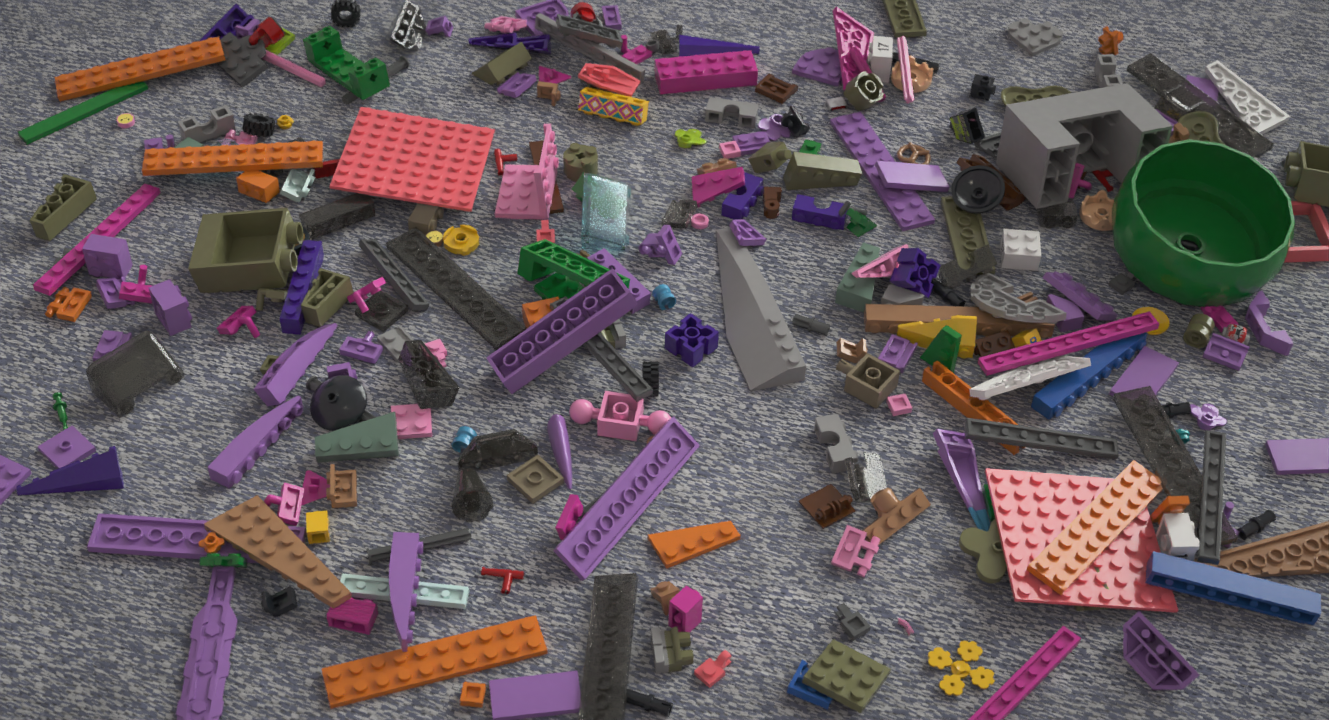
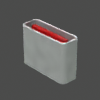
[826,97,848,111]

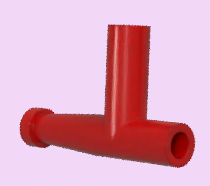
[494,148,517,176]
[1091,170,1114,192]
[481,567,524,594]

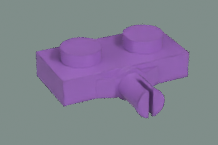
[339,331,383,364]

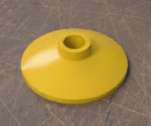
[1132,307,1170,335]

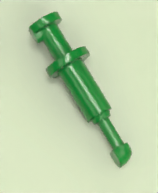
[52,392,68,430]

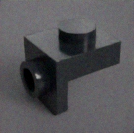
[261,586,298,617]

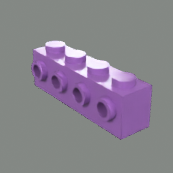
[587,248,651,314]

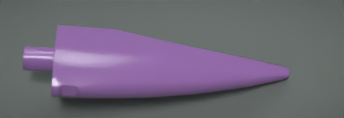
[547,414,572,489]

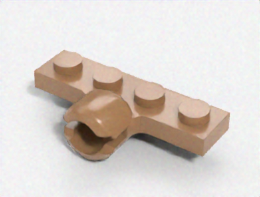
[862,487,931,545]

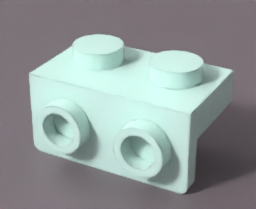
[280,168,315,202]

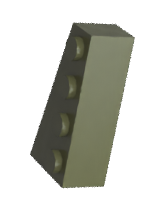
[30,174,97,241]

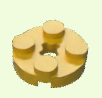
[443,224,479,256]

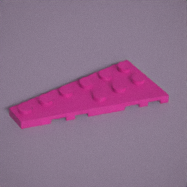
[833,7,874,90]

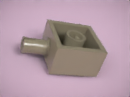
[836,353,900,409]

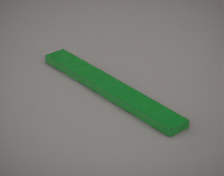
[18,81,148,145]

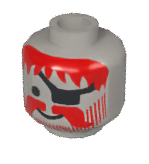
[1221,324,1250,345]

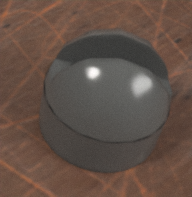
[646,40,659,54]

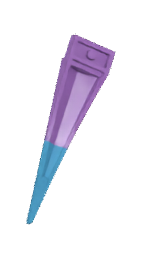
[933,429,990,531]

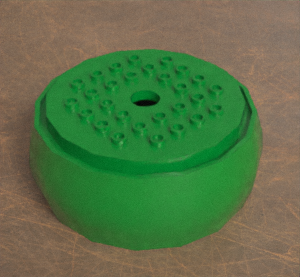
[1112,139,1295,307]

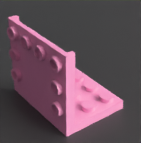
[495,124,559,220]

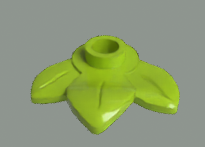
[675,129,707,148]

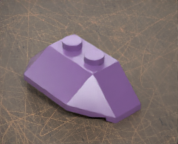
[1123,611,1200,690]

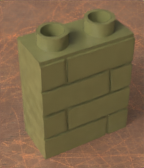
[1284,141,1329,207]
[188,208,304,293]

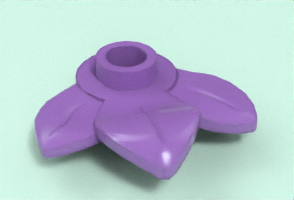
[758,114,791,141]
[1190,403,1227,431]

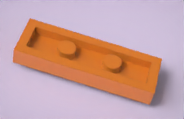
[1150,496,1190,525]

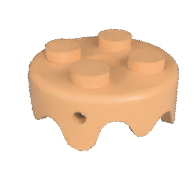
[891,56,933,93]
[1079,190,1114,231]

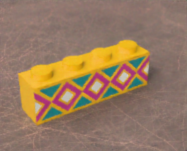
[578,87,649,126]

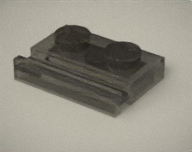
[661,200,698,229]

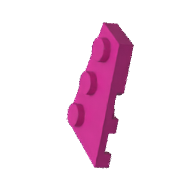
[692,166,745,208]

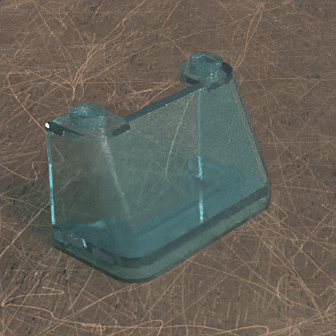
[581,173,631,251]

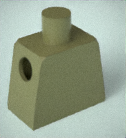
[748,142,792,174]

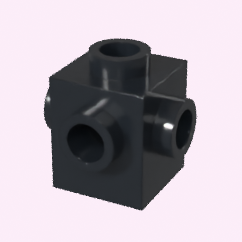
[970,74,996,101]

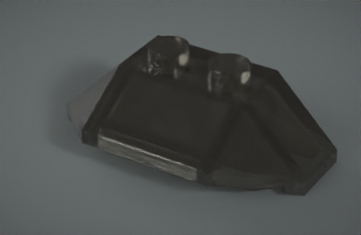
[386,0,426,51]
[457,429,538,475]

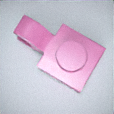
[422,339,447,369]

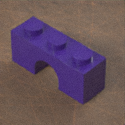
[721,172,764,220]
[792,194,848,230]

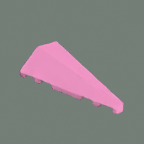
[852,244,909,278]

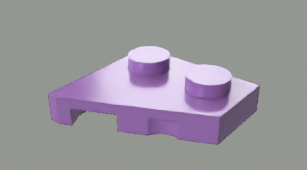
[729,219,767,246]

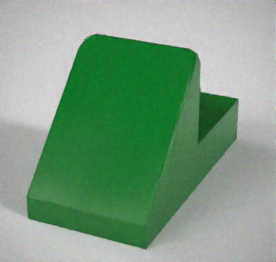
[846,208,878,237]

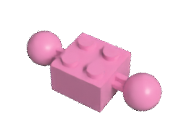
[569,391,671,441]

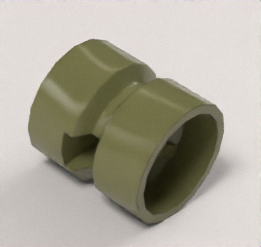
[1183,313,1215,349]

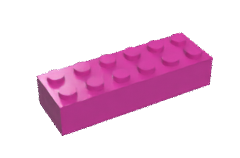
[654,50,758,94]

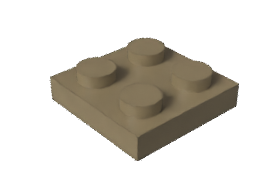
[507,455,564,504]

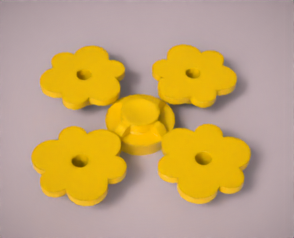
[928,641,995,696]

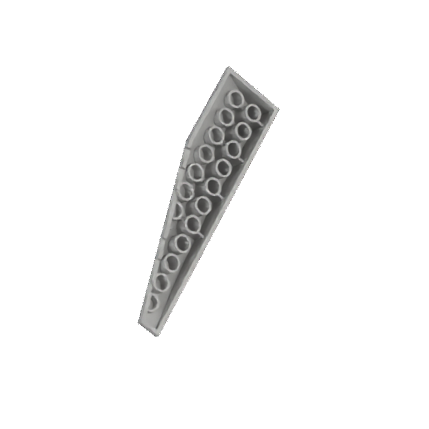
[716,227,806,392]

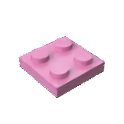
[391,403,432,439]

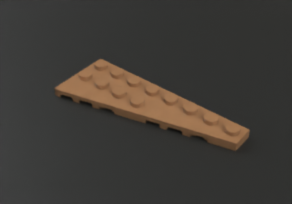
[204,495,352,608]
[1194,521,1329,577]

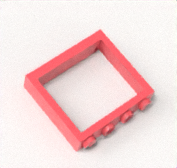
[1284,201,1329,263]

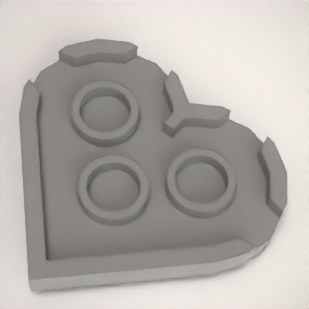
[1008,18,1063,56]

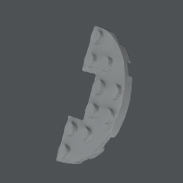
[970,273,1067,324]

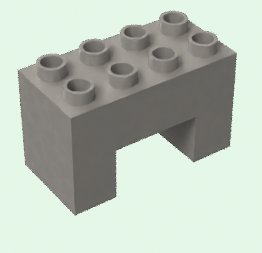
[996,83,1173,209]

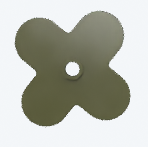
[959,519,1007,584]

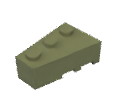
[301,268,354,327]

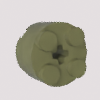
[844,71,884,111]
[563,143,598,182]

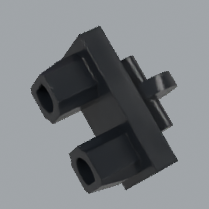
[781,106,810,138]

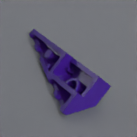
[198,3,255,42]
[468,33,551,54]
[679,35,760,57]
[16,446,124,495]

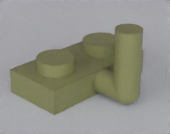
[256,288,288,311]

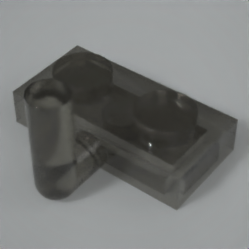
[651,25,683,55]

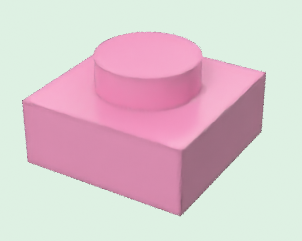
[719,141,741,159]
[886,394,912,416]

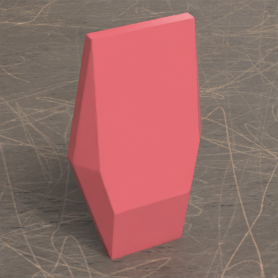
[578,63,640,97]

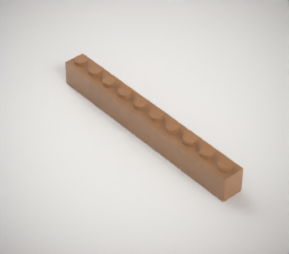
[864,304,1055,338]

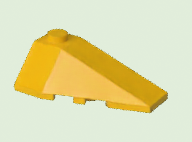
[896,315,977,359]

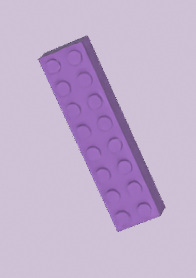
[486,268,639,394]

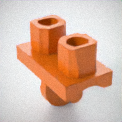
[1098,26,1124,55]

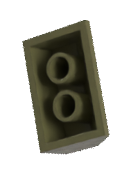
[472,42,532,85]

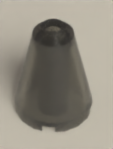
[452,468,493,522]

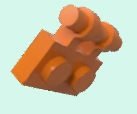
[45,287,92,322]

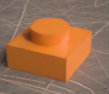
[460,682,486,708]

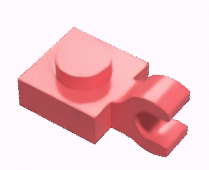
[536,220,555,244]
[694,650,732,688]

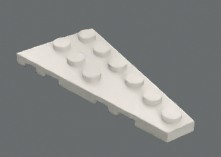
[1205,60,1290,139]
[969,355,1091,400]

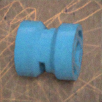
[652,284,676,310]
[452,426,477,454]

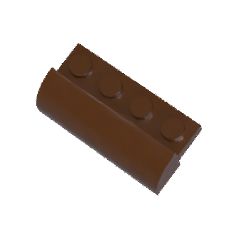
[956,154,1026,211]

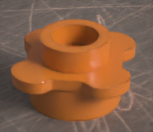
[199,532,225,553]

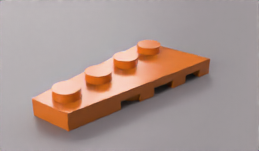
[648,521,741,569]

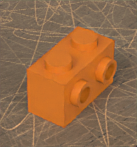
[236,170,280,203]

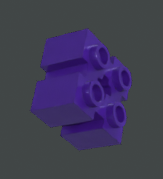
[890,248,941,298]
[664,313,719,368]

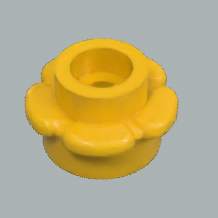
[277,115,294,129]

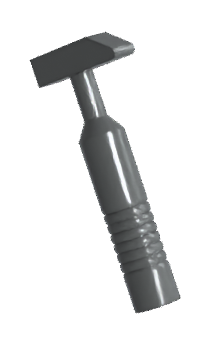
[838,200,867,217]

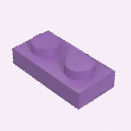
[602,5,622,30]

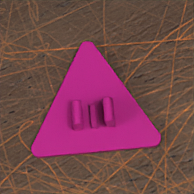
[539,66,571,84]
[301,470,330,506]

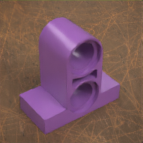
[638,225,682,265]

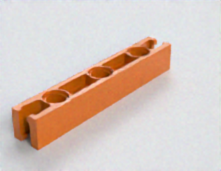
[922,361,1025,455]

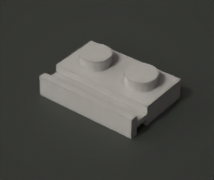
[377,325,421,363]

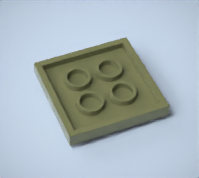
[802,639,891,713]

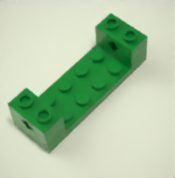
[303,26,390,100]
[517,239,630,289]

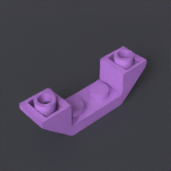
[1245,291,1293,356]

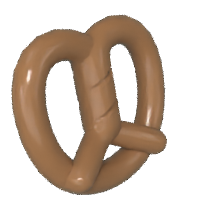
[897,142,931,165]

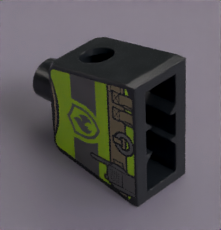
[950,107,986,144]

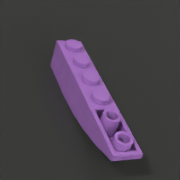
[253,323,338,406]
[207,396,303,489]
[389,532,423,652]

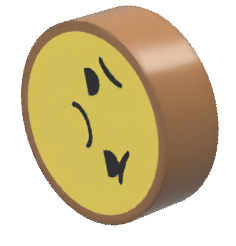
[425,231,444,247]

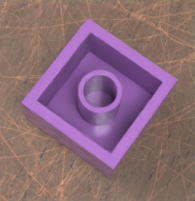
[82,234,133,279]
[149,279,192,336]

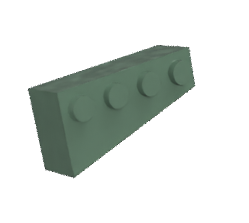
[835,242,880,313]
[315,411,399,463]

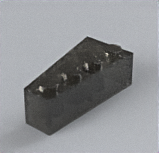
[398,340,460,409]

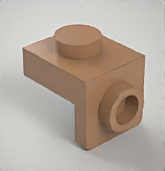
[537,81,561,106]
[1169,122,1190,143]
[836,338,867,363]
[650,581,680,615]

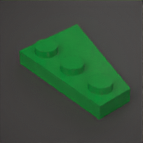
[920,325,962,373]

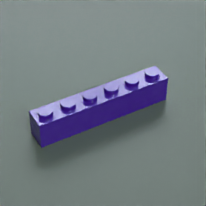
[280,240,324,335]

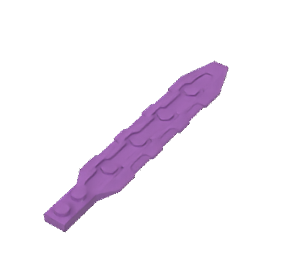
[176,566,237,720]

